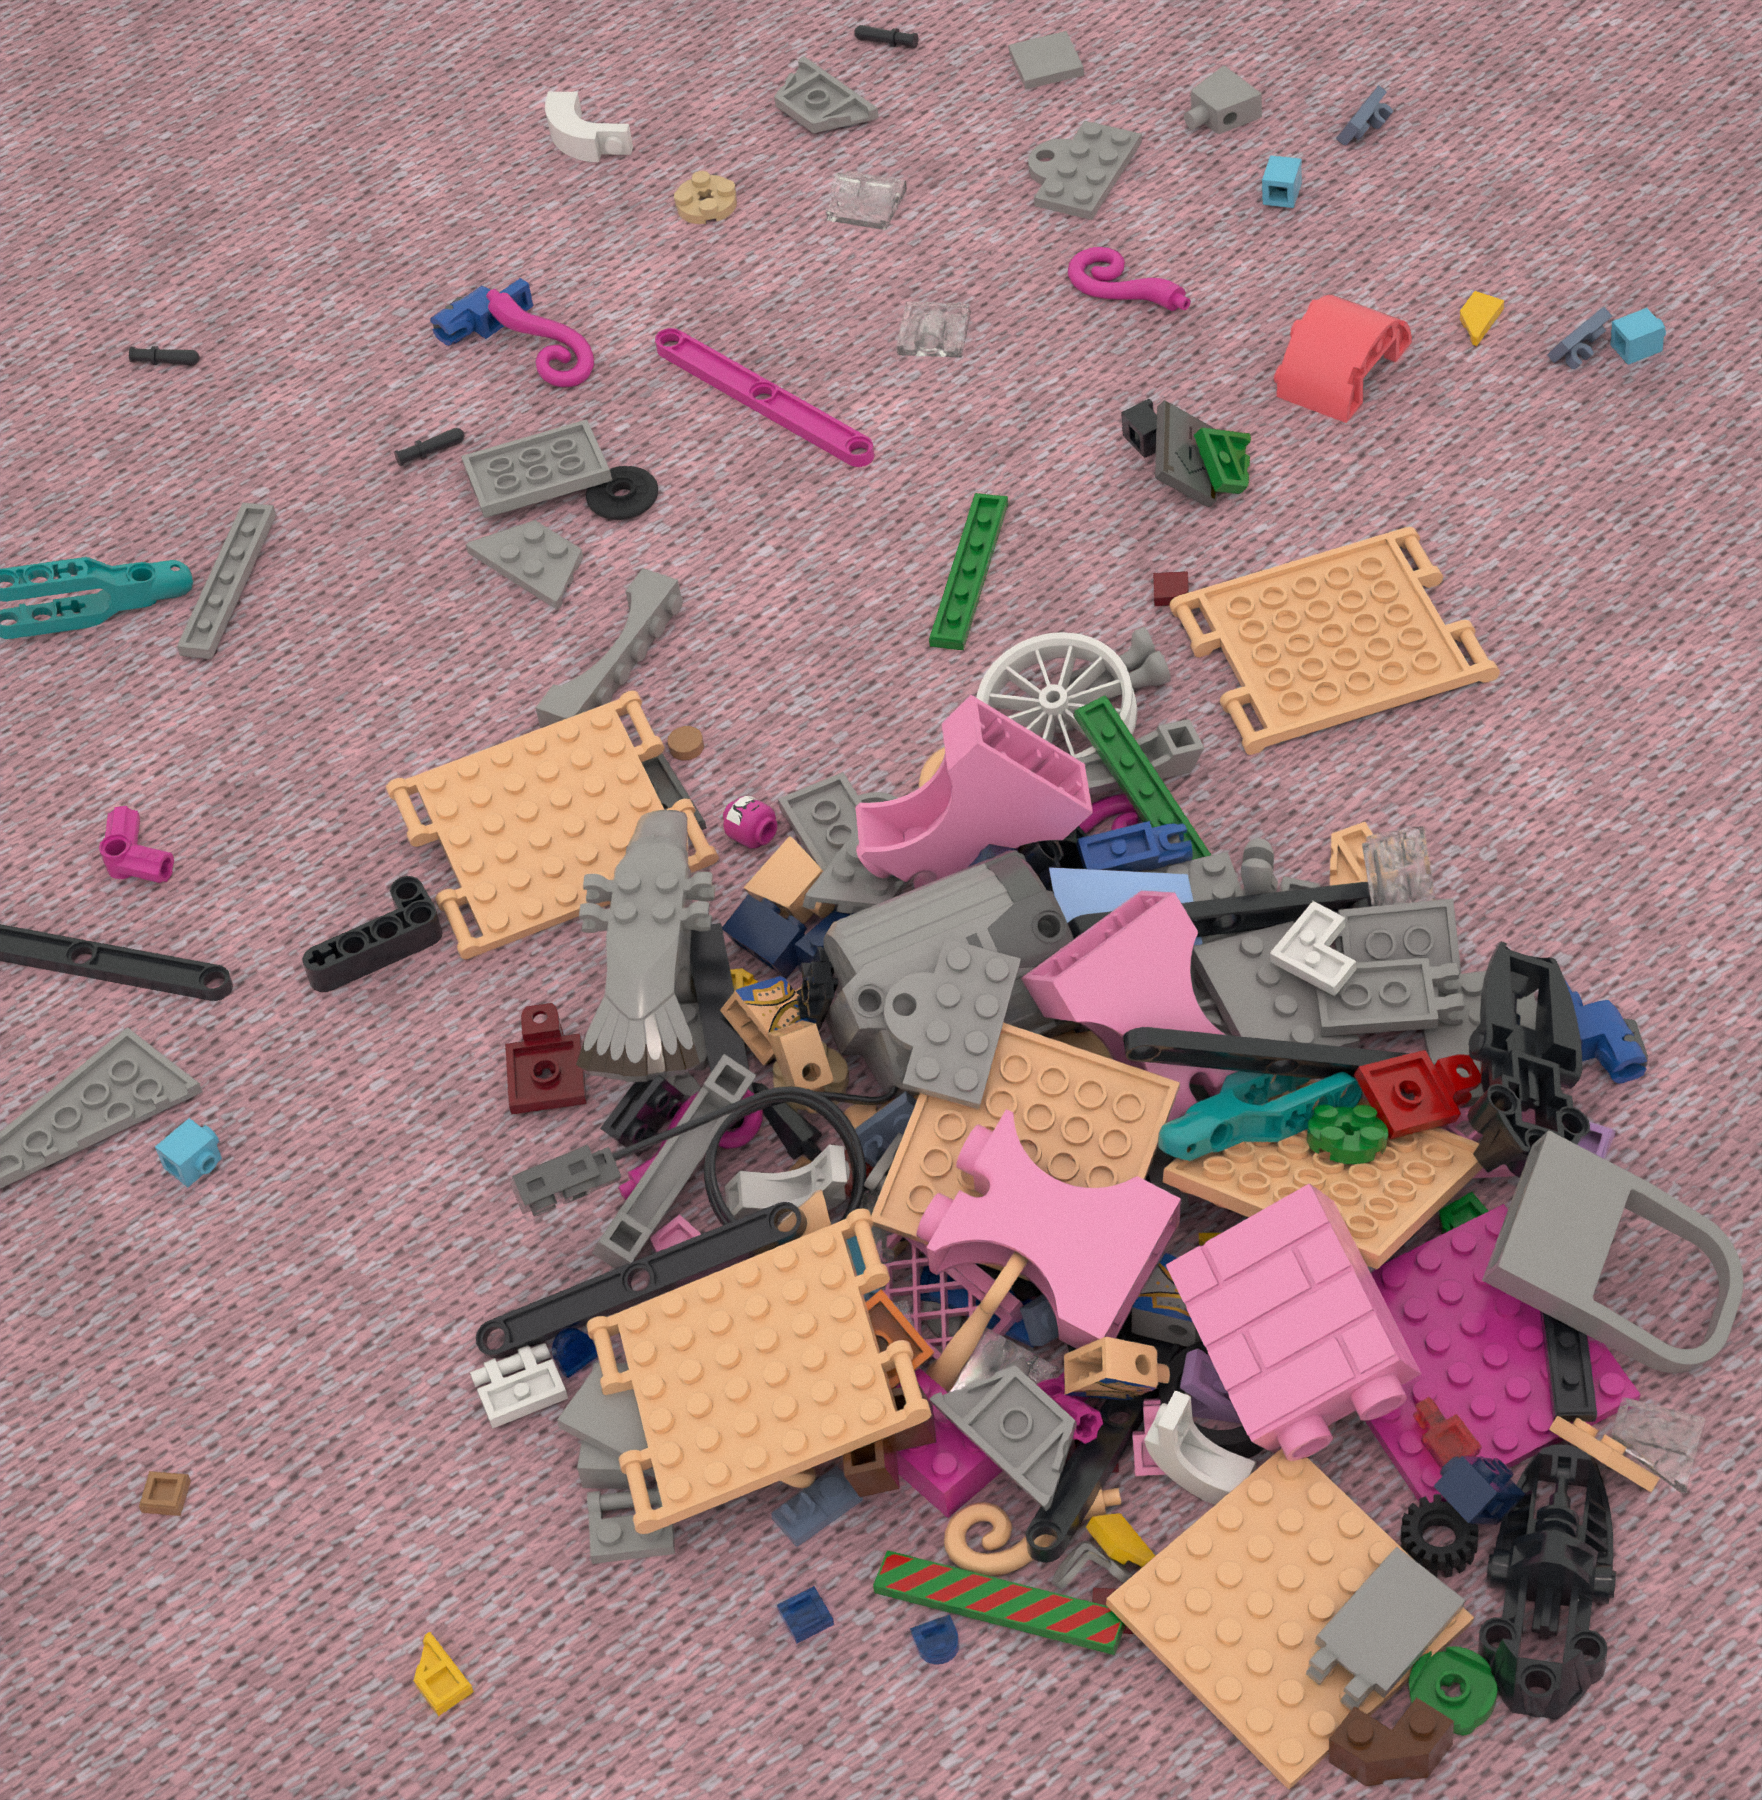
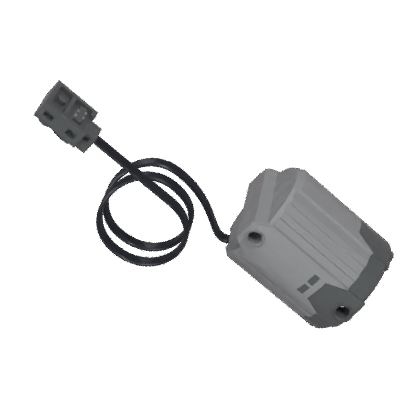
[510,850,1082,1226]

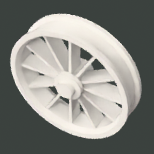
[976,632,1137,758]

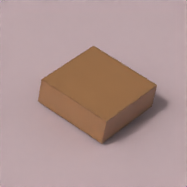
[139,1471,191,1516]

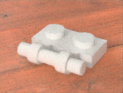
[470,1343,568,1429]

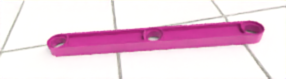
[655,328,875,467]

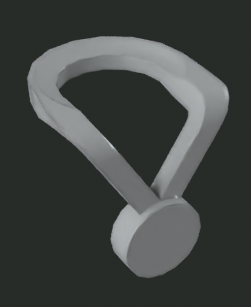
[1052,1541,1132,1589]

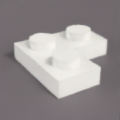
[1270,901,1356,997]

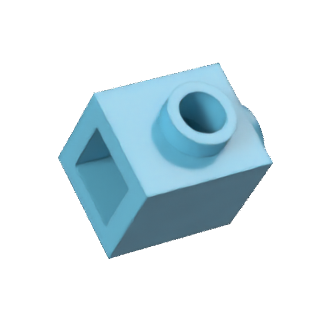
[1262,155,1302,208]
[1610,308,1666,365]
[155,1118,222,1188]

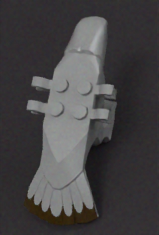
[576,809,715,1082]

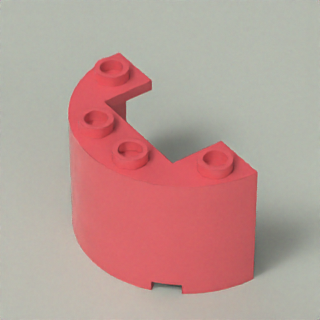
[1274,294,1412,423]

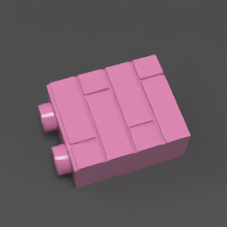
[1166,1183,1421,1461]

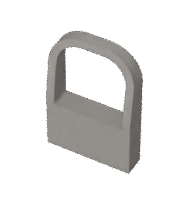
[1482,1130,1743,1373]

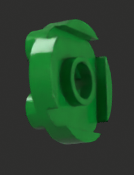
[1306,1104,1388,1164]
[1408,1646,1497,1736]

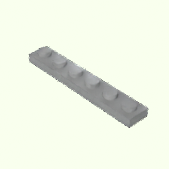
[177,503,276,659]

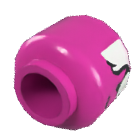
[723,796,778,849]

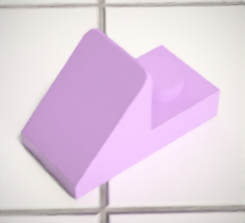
[1180,1348,1242,1424]

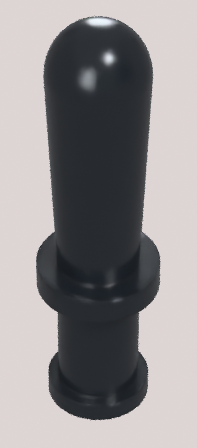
[854,25,919,48]
[129,346,200,366]
[394,428,465,466]

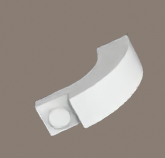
[545,92,633,162]
[725,1145,850,1223]
[1144,1391,1257,1505]

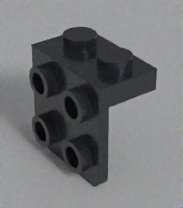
[600,1075,685,1157]

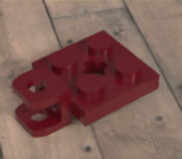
[505,1003,587,1115]

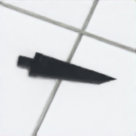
[752,1082,822,1161]

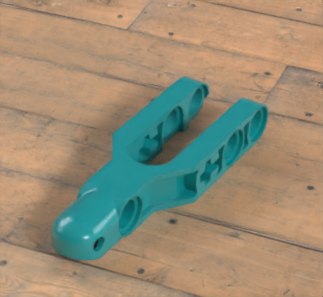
[0,557,194,639]
[1158,1071,1363,1161]

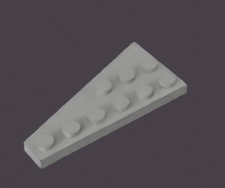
[0,1027,203,1189]

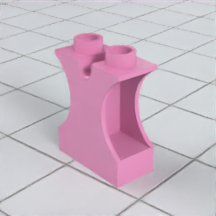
[855,695,1093,889]
[1021,891,1238,1122]
[916,1109,1181,1349]

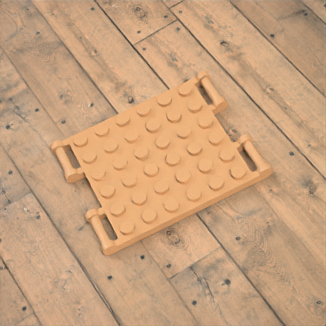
[1169,527,1500,755]
[386,691,719,959]
[586,1208,931,1534]

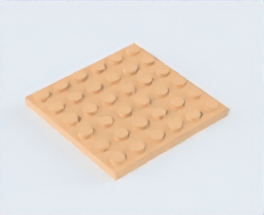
[871,1022,1180,1281]
[1163,1075,1483,1269]
[1106,1448,1474,1789]

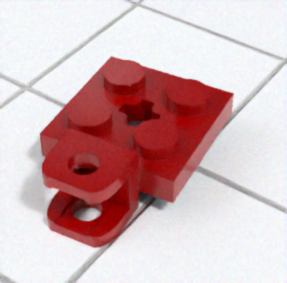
[1354,1050,1481,1140]

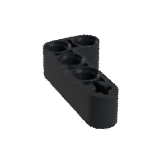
[302,876,443,992]

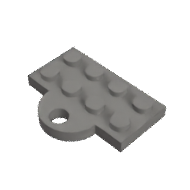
[1028,121,1142,220]
[778,772,897,871]
[883,938,1021,1109]

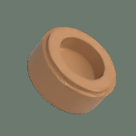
[667,726,704,760]

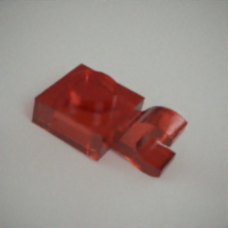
[1413,1397,1482,1469]

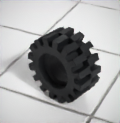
[1400,1494,1479,1578]

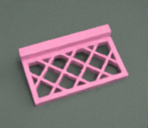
[877,1232,1024,1383]

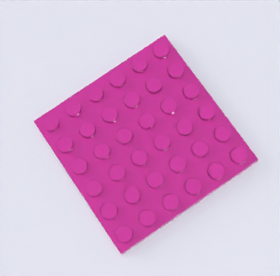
[1365,1204,1641,1503]

